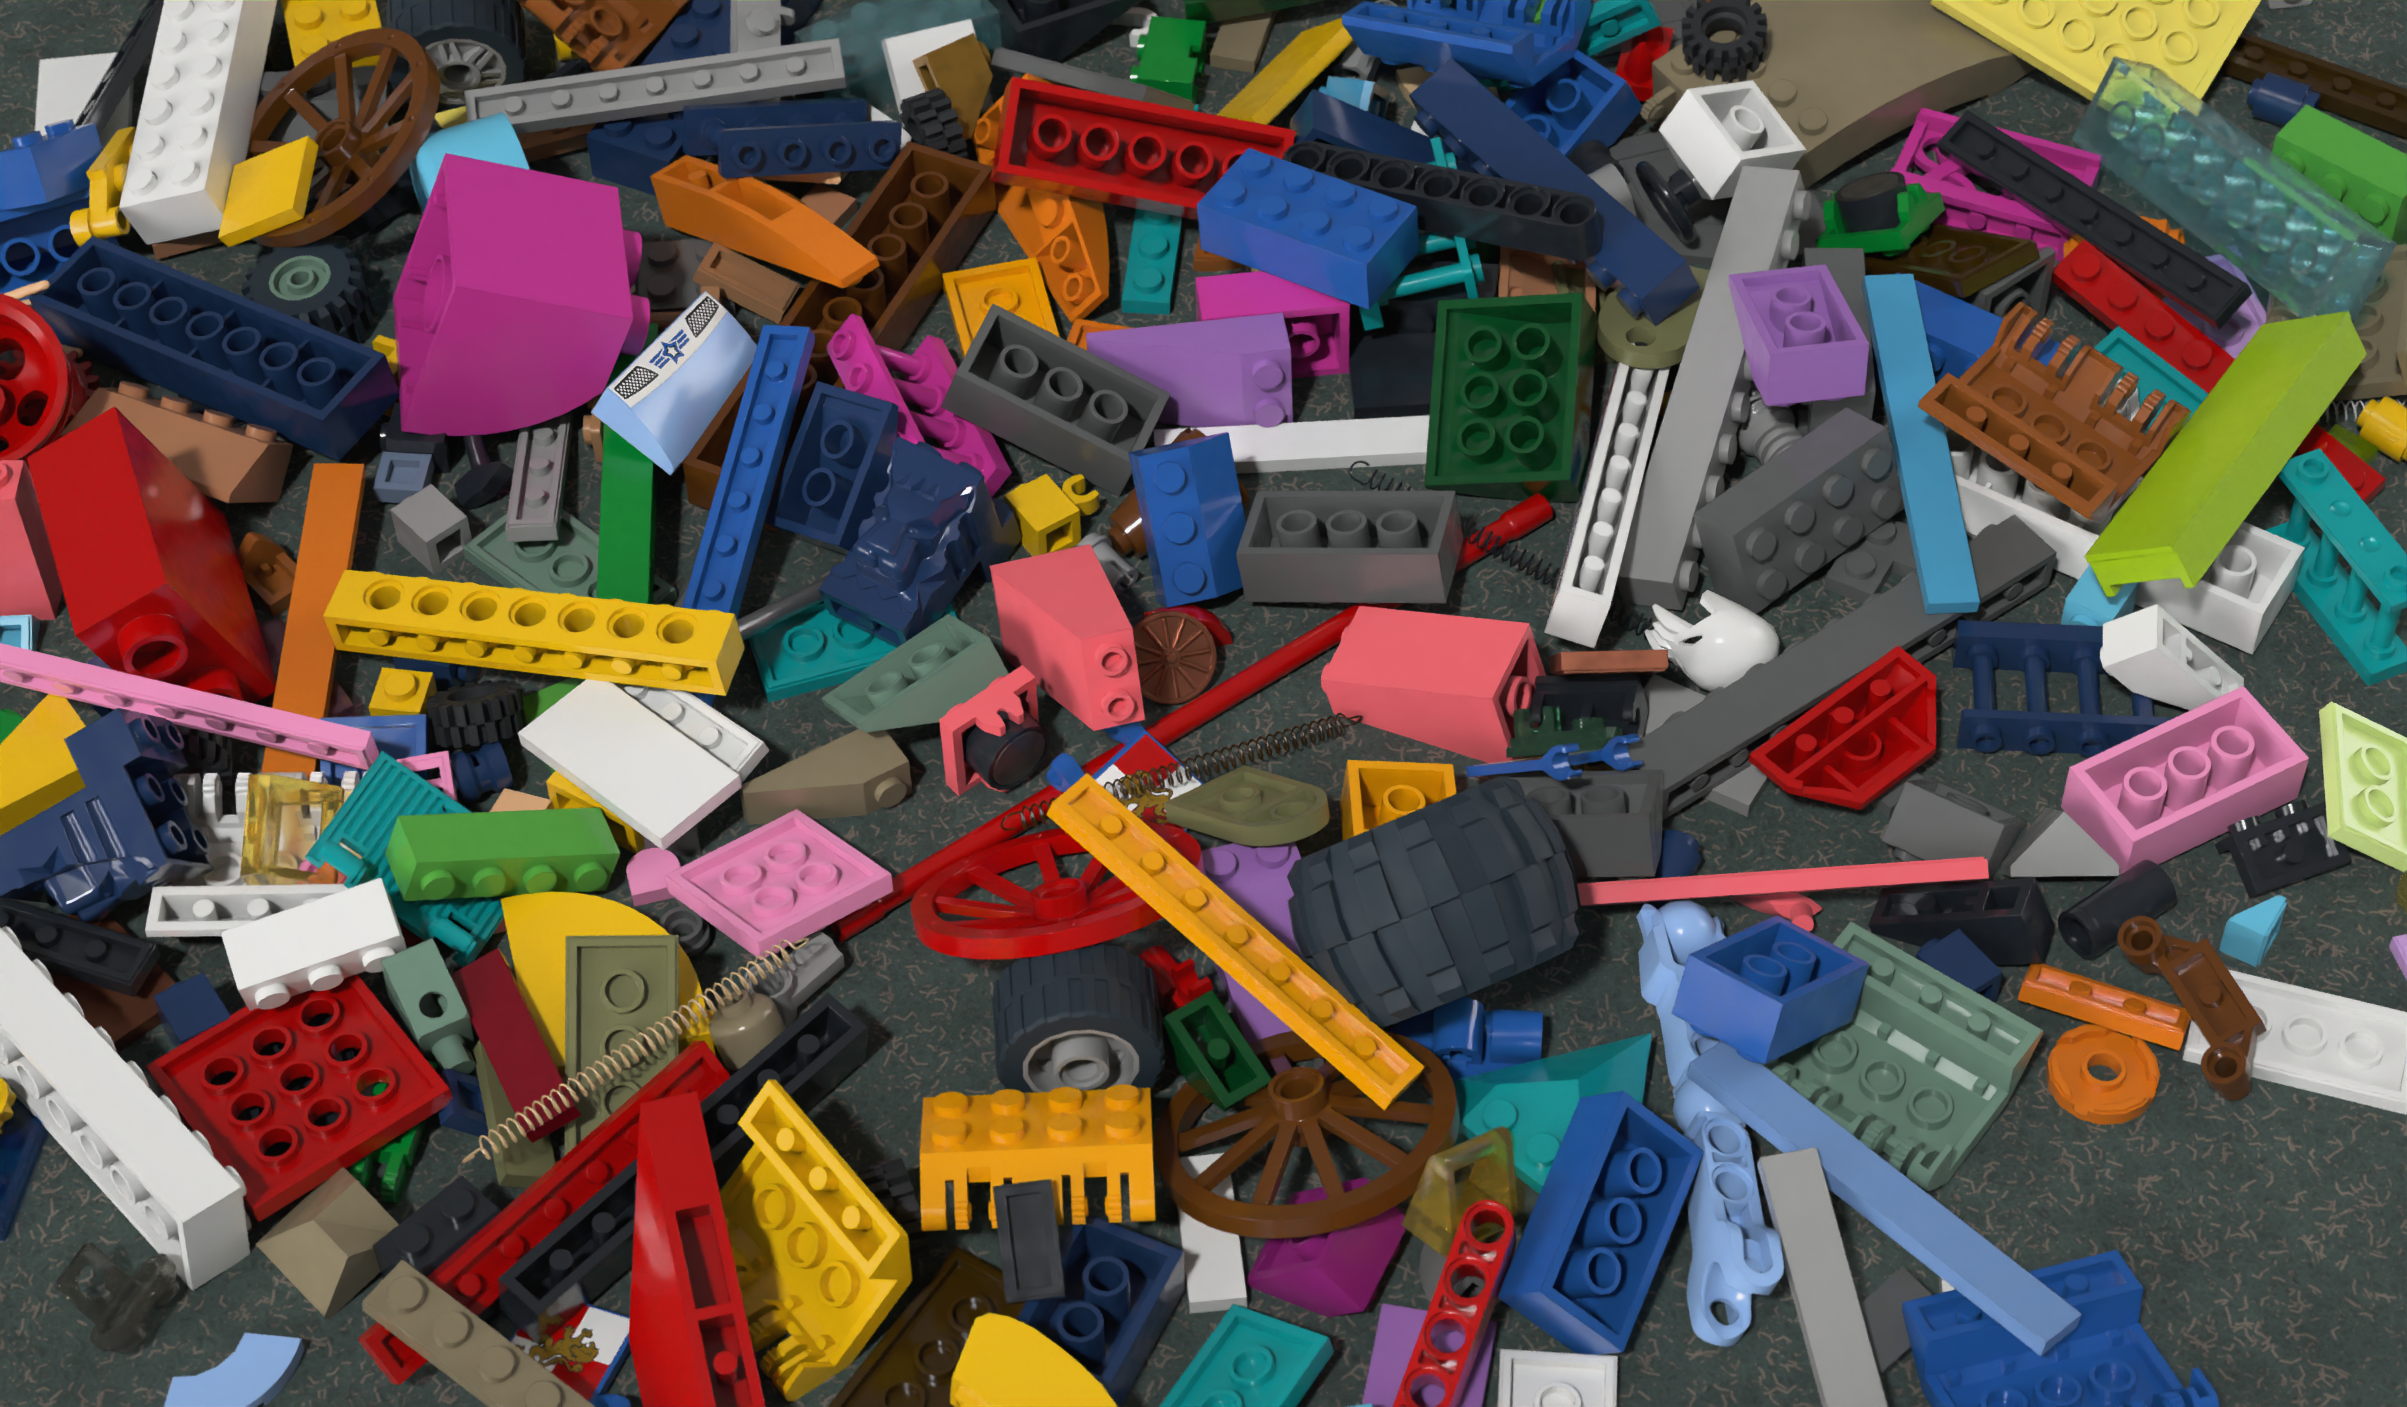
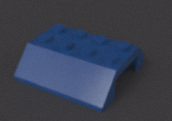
[1342,0,1591,88]
[1902,1250,2220,1407]

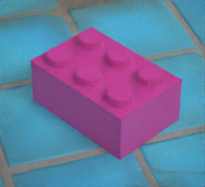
[1195,271,1350,378]

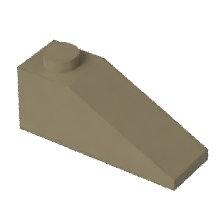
[739,729,913,825]

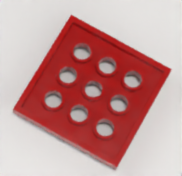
[146,974,453,1222]

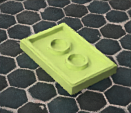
[2319,702,2407,874]

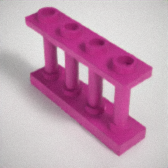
[826,314,1012,498]

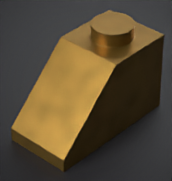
[912,33,993,140]

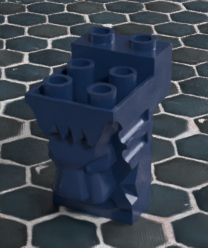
[818,436,1022,648]
[0,708,214,923]

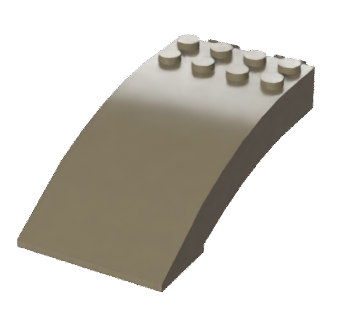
[1640,0,2036,198]

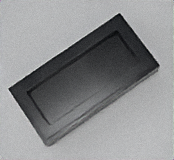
[993,1179,1065,1305]

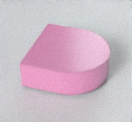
[626,848,680,907]

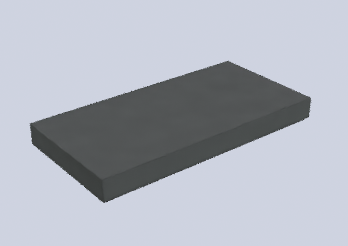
[991,47,1195,111]

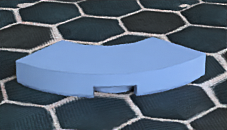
[164,1333,305,1407]

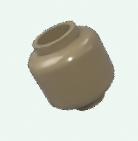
[708,990,786,1072]

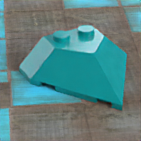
[1423,1033,1652,1194]

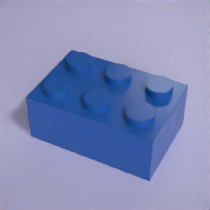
[1671,915,1870,1064]

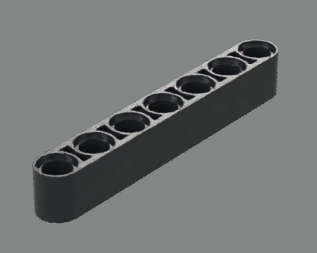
[1282,141,1602,260]

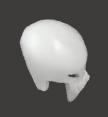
[1645,590,1780,691]

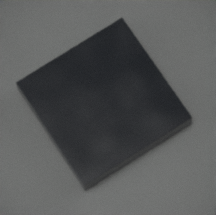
[1349,332,1436,419]

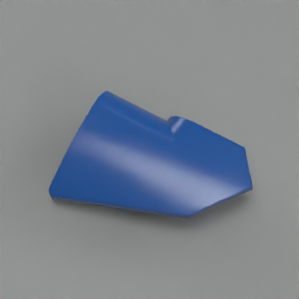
[1389,997,1543,1083]

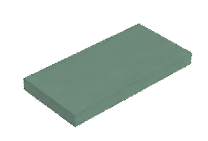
[462,509,677,605]

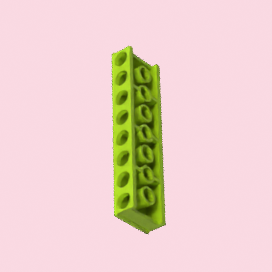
[2084,311,2367,597]

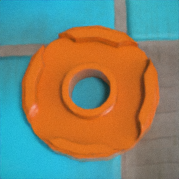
[2045,1024,2160,1125]

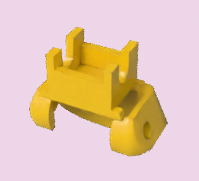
[950,1313,1117,1407]

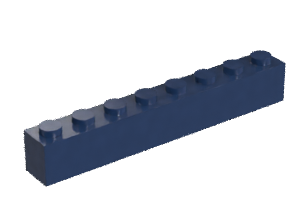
[1409,58,1700,326]

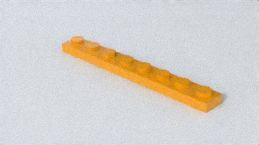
[1046,773,1424,1111]

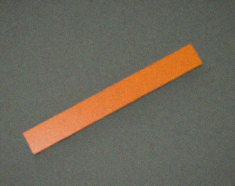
[261,463,366,797]

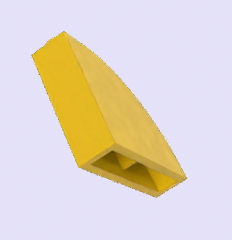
[501,892,717,1080]

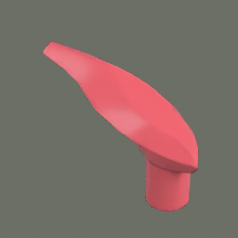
[1729,893,1823,932]

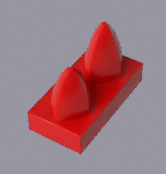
[1616,25,1674,102]

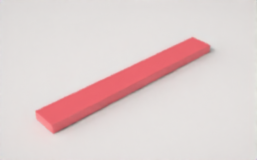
[1577,857,1989,907]

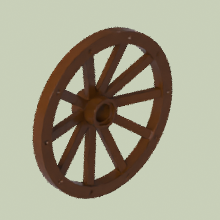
[245,28,440,248]
[1154,1030,1460,1238]

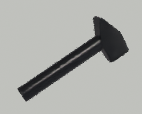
[454,435,514,511]

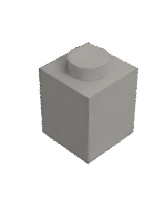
[390,484,472,575]

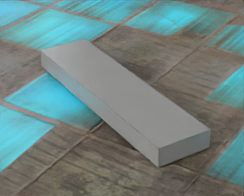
[505,410,574,542]

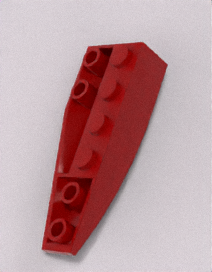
[629,1091,765,1407]

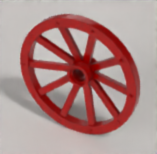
[910,822,1205,960]

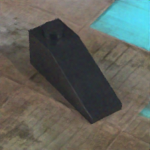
[1869,877,2055,966]

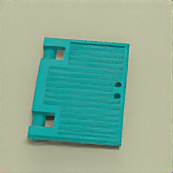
[305,751,516,967]

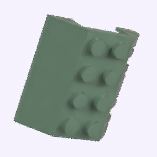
[1761,922,2043,1191]

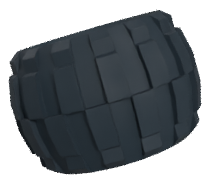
[1287,776,1582,1028]

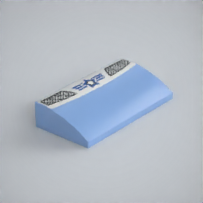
[591,291,757,475]

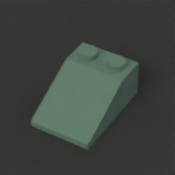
[821,613,1009,733]

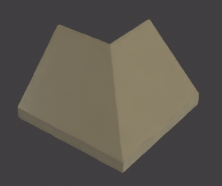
[256,1167,399,1320]

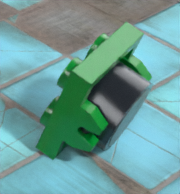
[1815,172,1945,256]

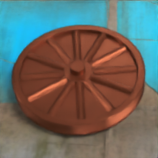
[1133,611,1217,704]

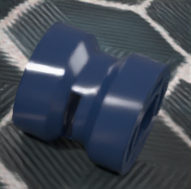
[450,740,514,805]

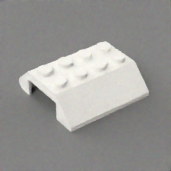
[145,771,367,937]

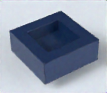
[438,1068,488,1137]

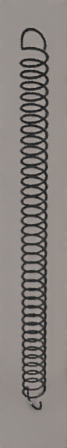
[1349,460,1686,643]

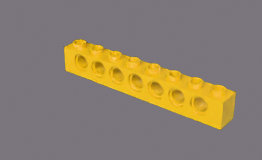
[323,570,745,696]

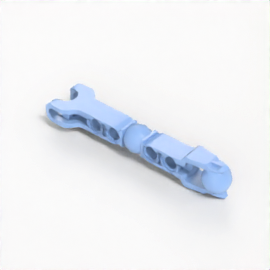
[1637,899,1784,1346]

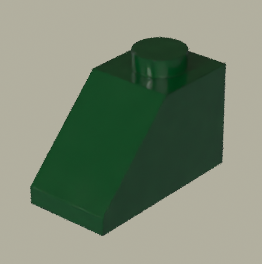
[1162,990,1272,1112]

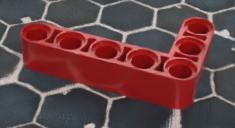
[1393,1199,1517,1407]

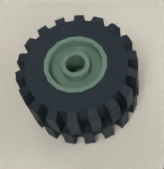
[241,239,375,342]

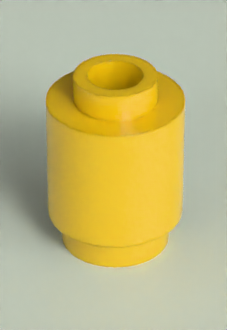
[2356,396,2407,463]

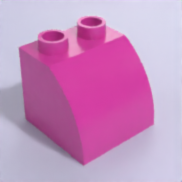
[393,153,650,436]

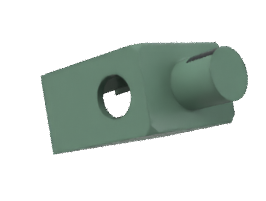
[381,938,476,1075]

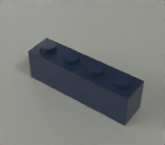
[1290,89,1472,172]

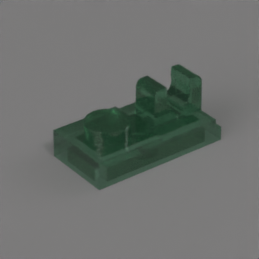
[1506,706,1623,758]

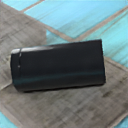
[2058,860,2176,960]

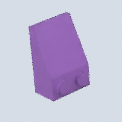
[1728,264,1869,407]

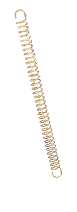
[462,938,810,1163]

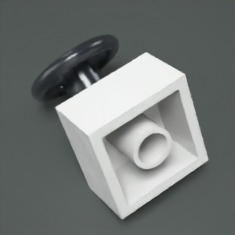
[1635,80,1806,243]

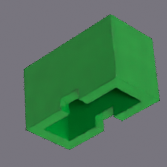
[1130,16,1207,104]

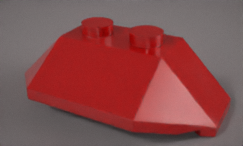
[1748,645,1936,810]

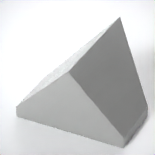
[2001,808,2119,877]

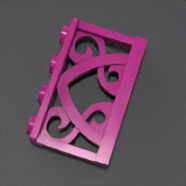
[1890,108,2102,262]

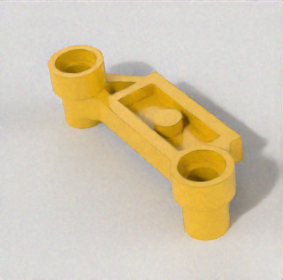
[70,126,136,247]

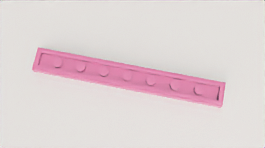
[0,643,379,770]

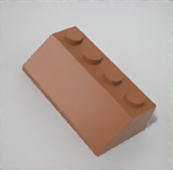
[59,381,293,503]

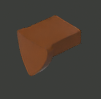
[237,532,297,617]

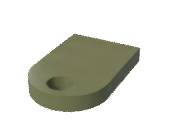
[1597,266,1710,369]
[1164,765,1330,846]

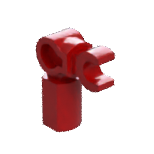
[1138,945,1213,1014]

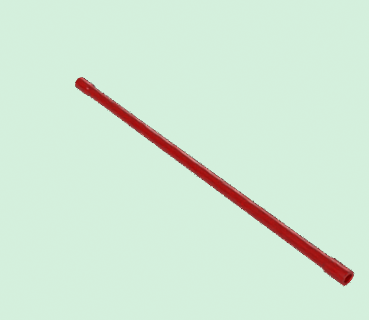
[828,493,1553,942]

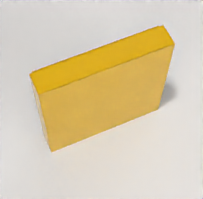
[218,136,319,247]

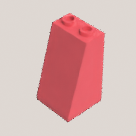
[0,460,62,620]
[990,544,1145,731]
[1321,606,1546,763]

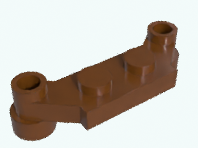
[2117,916,2267,1101]

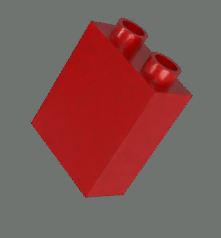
[27,406,276,726]

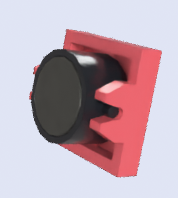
[939,665,1050,796]

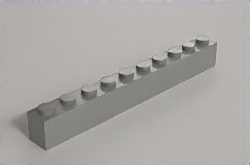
[1616,165,1811,611]

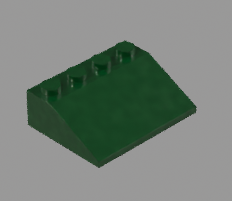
[1424,293,1597,503]

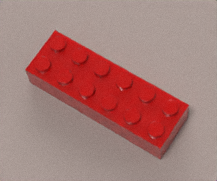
[990,77,1296,220]

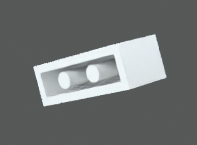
[221,878,407,1011]

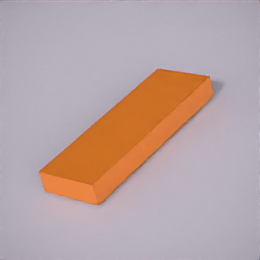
[2017,963,2191,1051]

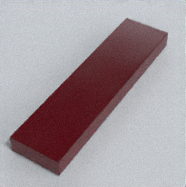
[450,948,581,1144]

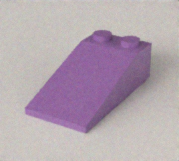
[1086,312,1293,428]
[1201,841,1303,1044]

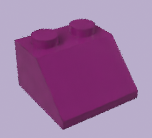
[1245,1177,1410,1318]

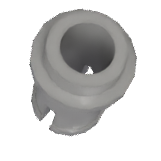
[1077,533,1139,595]

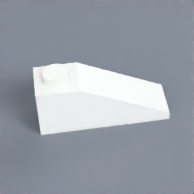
[2100,604,2244,710]

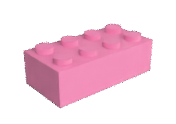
[2061,686,2309,875]

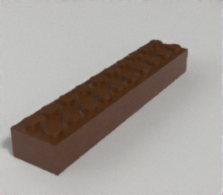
[683,141,996,532]

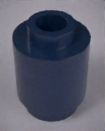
[2246,72,2321,127]

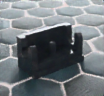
[1530,673,1648,754]

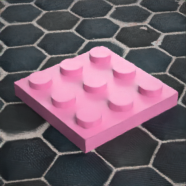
[665,809,893,960]

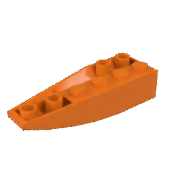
[971,73,1109,323]
[650,155,880,288]

